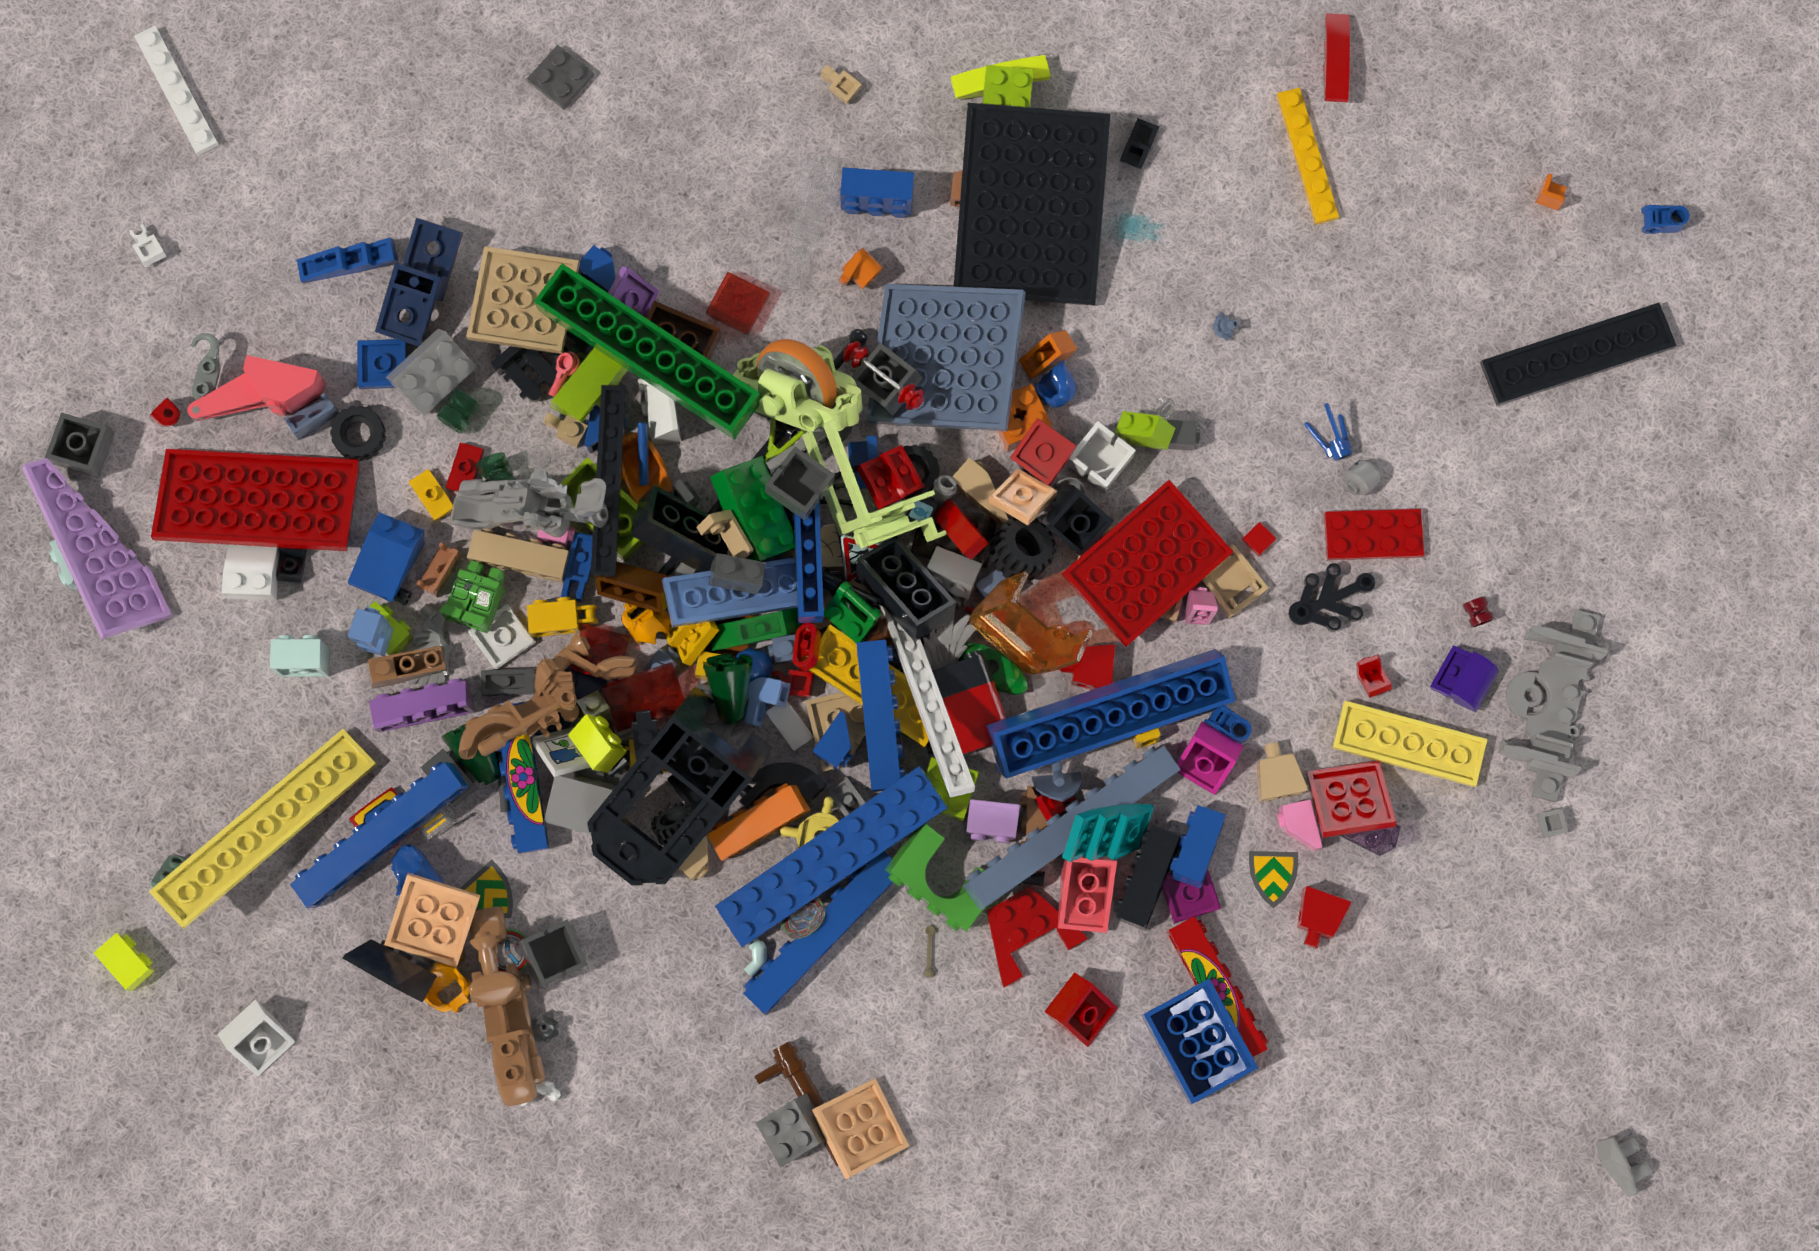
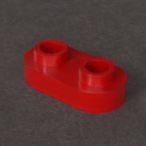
[792,623,821,671]

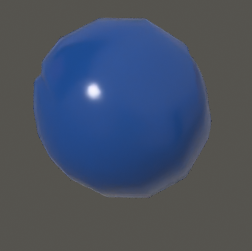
[735,647,773,682]

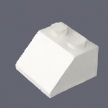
[217,1000,295,1076]

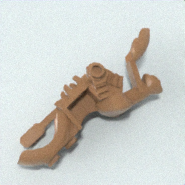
[459,633,637,759]
[469,907,545,1106]

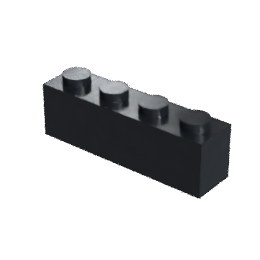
[1114,825,1181,931]

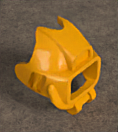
[622,603,670,645]
[424,962,471,1014]

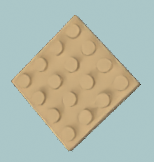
[466,246,580,354]

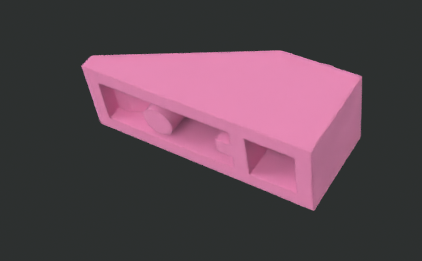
[1185,587,1218,625]

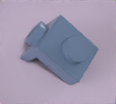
[643,644,683,685]

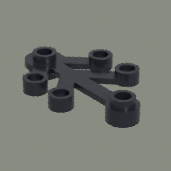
[1288,563,1375,632]

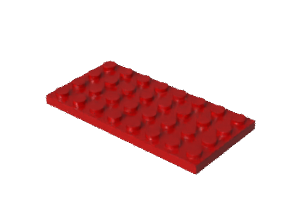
[151,449,360,551]

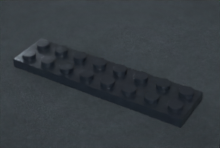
[1480,302,1677,406]

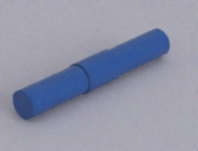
[638,422,649,486]

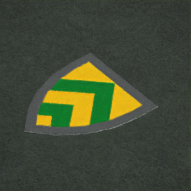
[1249,851,1298,909]
[460,860,513,918]

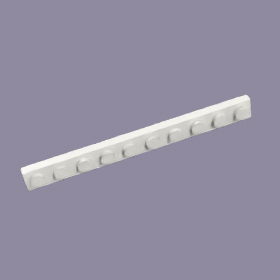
[880,606,975,797]

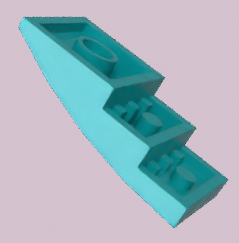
[1062,804,1154,862]

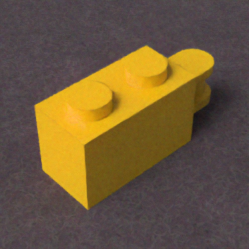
[527,597,598,638]

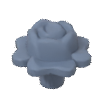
[1212,312,1238,341]

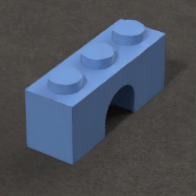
[347,607,394,656]

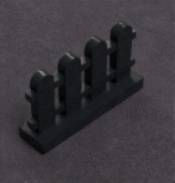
[491,330,594,402]

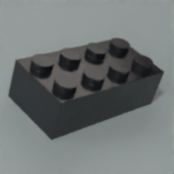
[632,485,732,572]
[856,536,956,642]

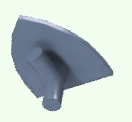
[1032,760,1082,802]

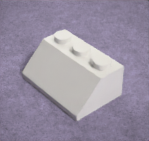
[638,379,681,445]

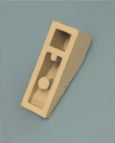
[952,457,1008,527]

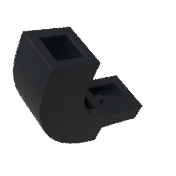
[739,762,827,810]

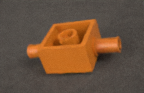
[997,384,1052,452]

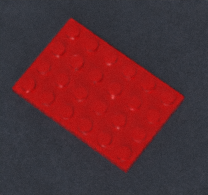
[1061,480,1233,647]

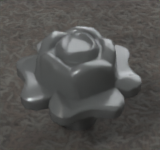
[531,1013,560,1043]

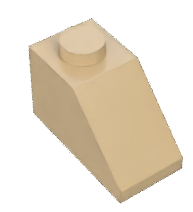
[679,833,709,881]

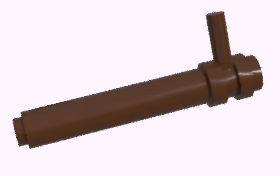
[755,1041,838,1166]

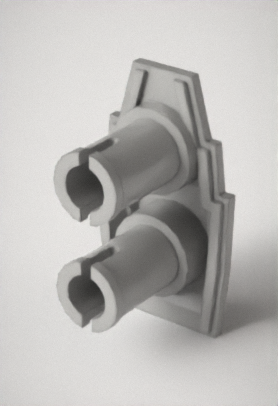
[1596,1137,1652,1197]

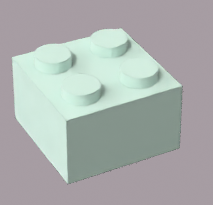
[270,635,330,677]

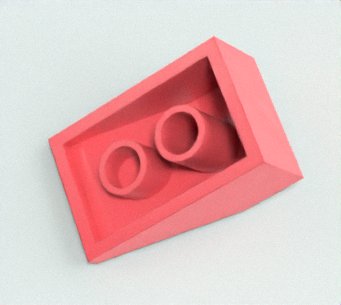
[1058,855,1117,933]

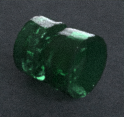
[436,389,481,434]
[476,452,516,495]

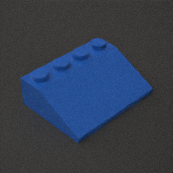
[1141,979,1258,1105]

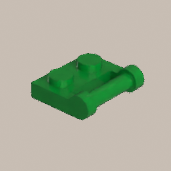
[824,581,883,643]

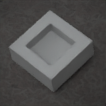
[1536,808,1569,838]

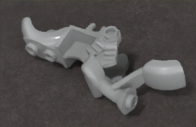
[450,469,608,537]

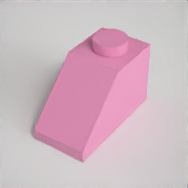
[1276,799,1322,851]

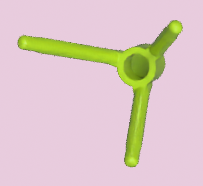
[764,418,805,463]

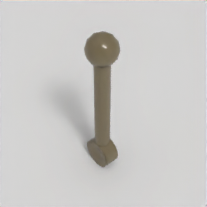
[924,925,935,978]

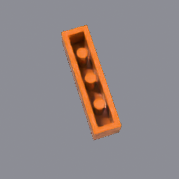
[707,783,811,861]

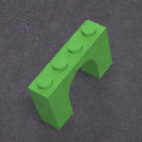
[884,824,985,931]

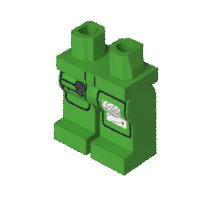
[439,560,506,634]

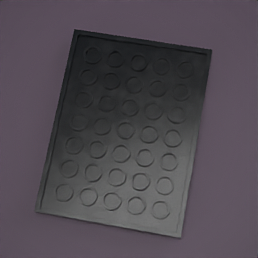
[953,103,1111,306]

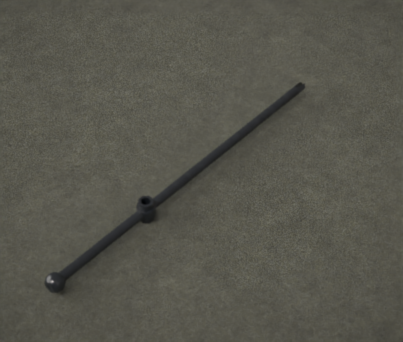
[621,329,867,621]

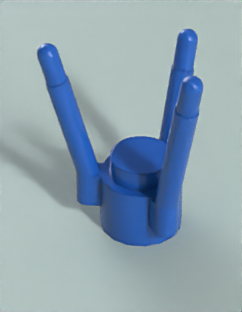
[1304,403,1352,461]

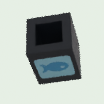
[906,493,938,533]

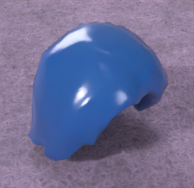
[1034,360,1077,408]

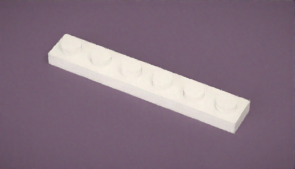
[134,26,219,156]

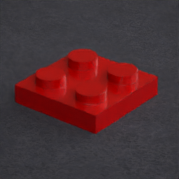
[1010,418,1078,486]

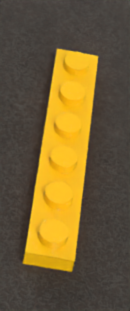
[1276,87,1339,225]

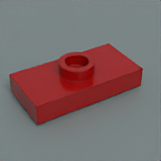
[446,442,484,492]

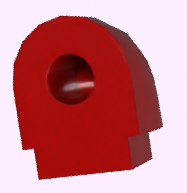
[149,398,180,427]

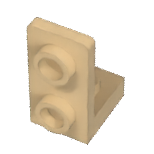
[697,509,753,559]

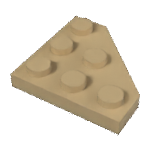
[805,692,866,773]

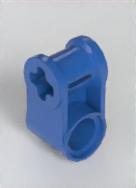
[1641,205,1690,234]
[1203,705,1252,744]

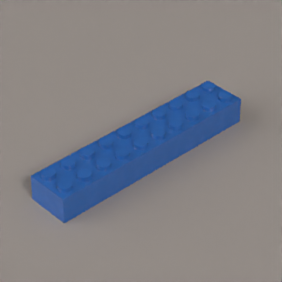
[986,649,1235,779]

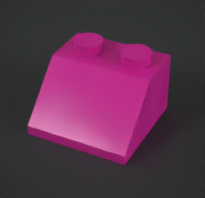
[1177,721,1244,795]

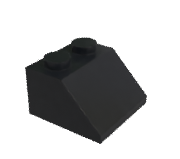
[1041,485,1114,556]

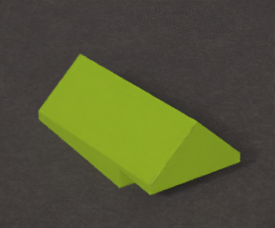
[550,348,627,423]

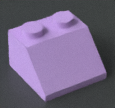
[966,799,1020,844]

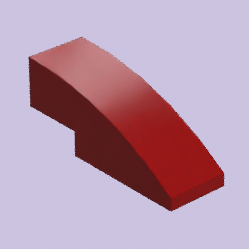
[933,498,989,560]

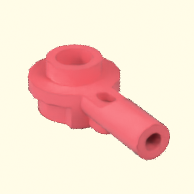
[548,352,580,397]

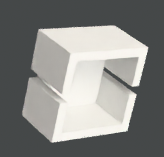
[1066,421,1136,493]

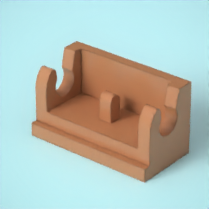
[416,542,462,598]

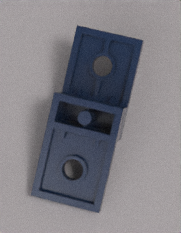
[375,218,463,346]

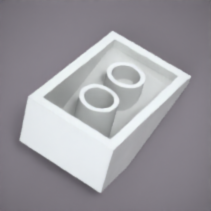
[222,545,280,600]

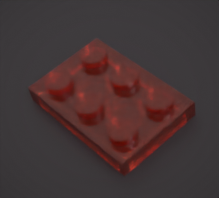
[602,662,685,732]

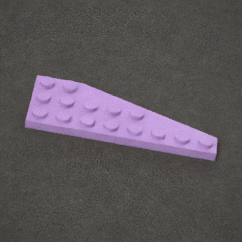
[22,458,171,640]

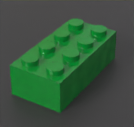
[710,456,795,562]

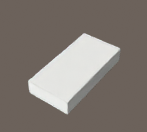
[765,701,814,752]

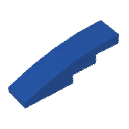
[297,237,398,283]

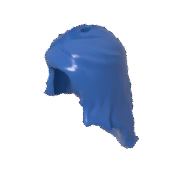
[391,844,445,896]

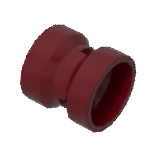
[1463,596,1494,628]

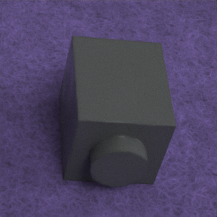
[1167,420,1200,451]

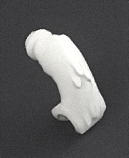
[520,1081,561,1106]

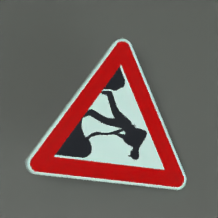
[841,535,881,583]

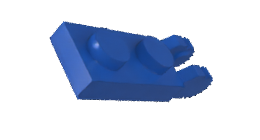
[561,532,593,602]

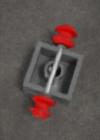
[843,341,924,416]

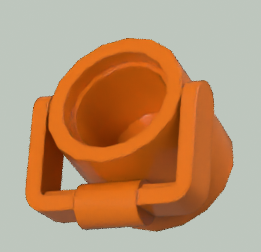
[839,248,884,290]

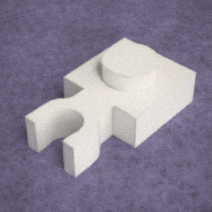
[129,224,166,267]

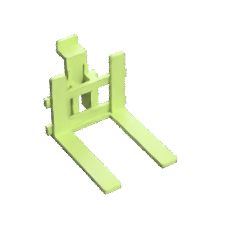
[802,420,947,549]

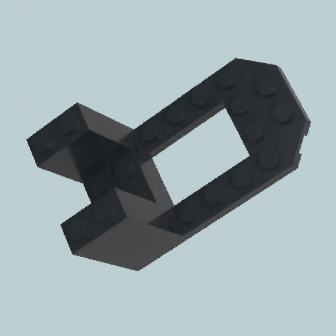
[587,686,773,886]

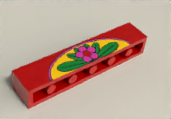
[1166,916,1268,1057]

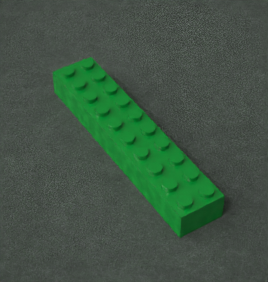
[533,263,761,440]

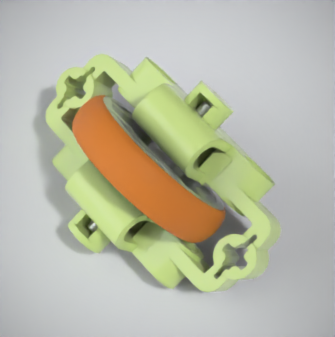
[733,339,863,432]

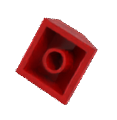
[1044,972,1118,1047]

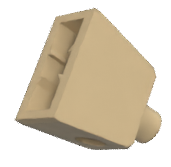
[1257,742,1308,803]

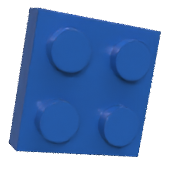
[357,339,407,389]

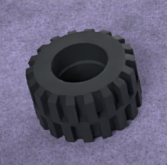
[989,518,1056,583]

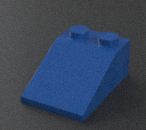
[348,512,425,602]

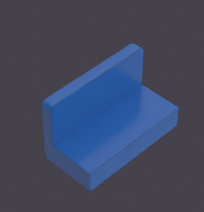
[848,435,878,489]

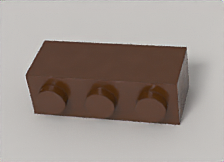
[596,561,671,613]

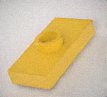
[409,469,453,522]

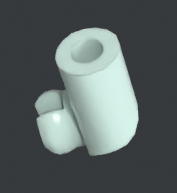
[744,939,767,977]

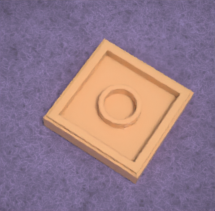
[989,469,1057,525]

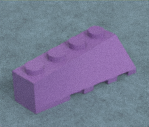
[369,678,475,732]

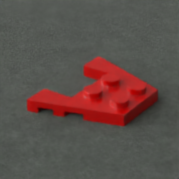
[986,886,1087,988]

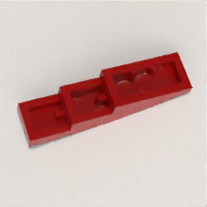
[1323,13,1350,103]

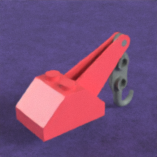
[187,333,326,421]

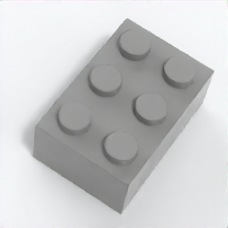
[386,328,477,416]

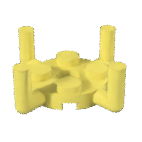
[780,797,839,848]

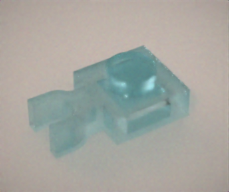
[1116,213,1159,242]

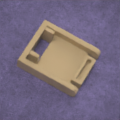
[1200,544,1269,619]

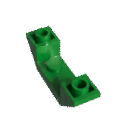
[710,608,805,651]

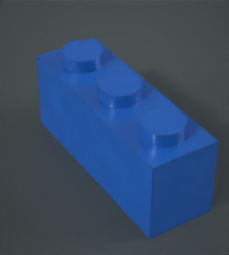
[1170,805,1226,889]

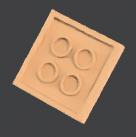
[384,873,480,967]
[811,1078,909,1179]

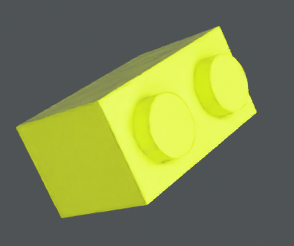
[568,714,626,773]
[94,932,154,991]

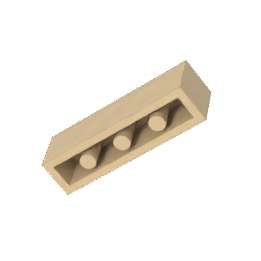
[467,529,570,583]

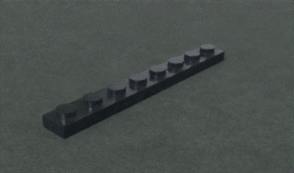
[590,385,627,578]

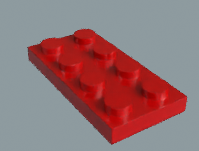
[1324,509,1424,560]

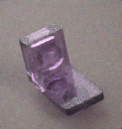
[1339,824,1401,856]

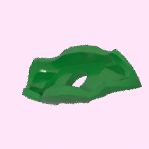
[958,642,1029,695]

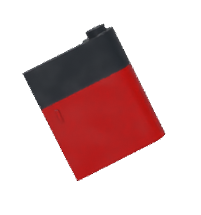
[932,650,1007,754]

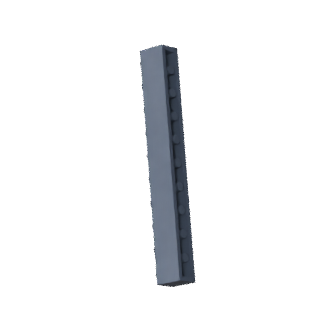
[963,746,1181,910]

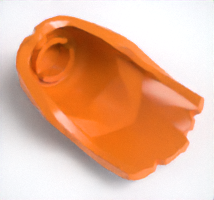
[622,432,673,504]

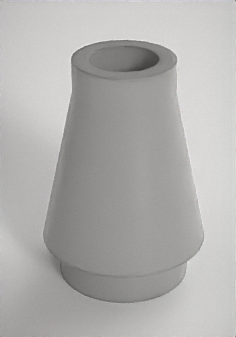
[932,475,957,510]

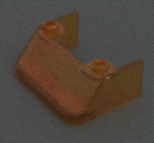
[969,571,1093,676]

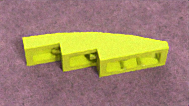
[950,55,1051,100]

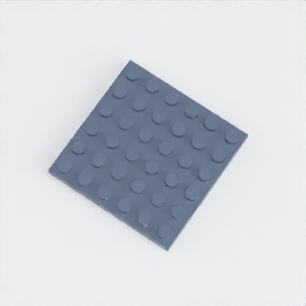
[866,284,1026,431]

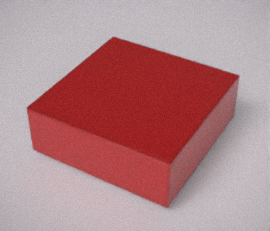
[1242,522,1277,557]

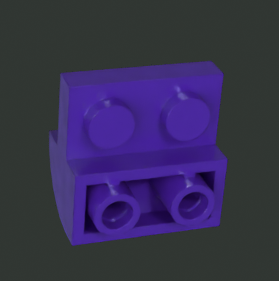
[1430,645,1499,712]

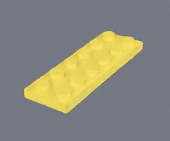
[1332,701,1487,787]

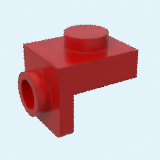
[1356,654,1392,698]

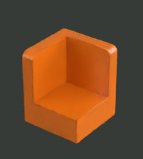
[1535,173,1567,211]

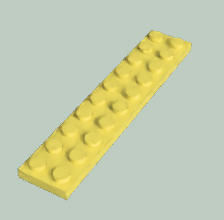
[149,729,376,930]

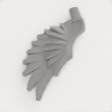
[409,604,452,690]
[922,614,983,671]

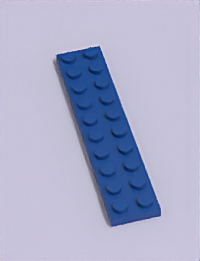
[715,766,948,947]

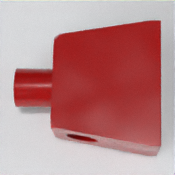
[1058,644,1115,690]
[1297,886,1351,949]

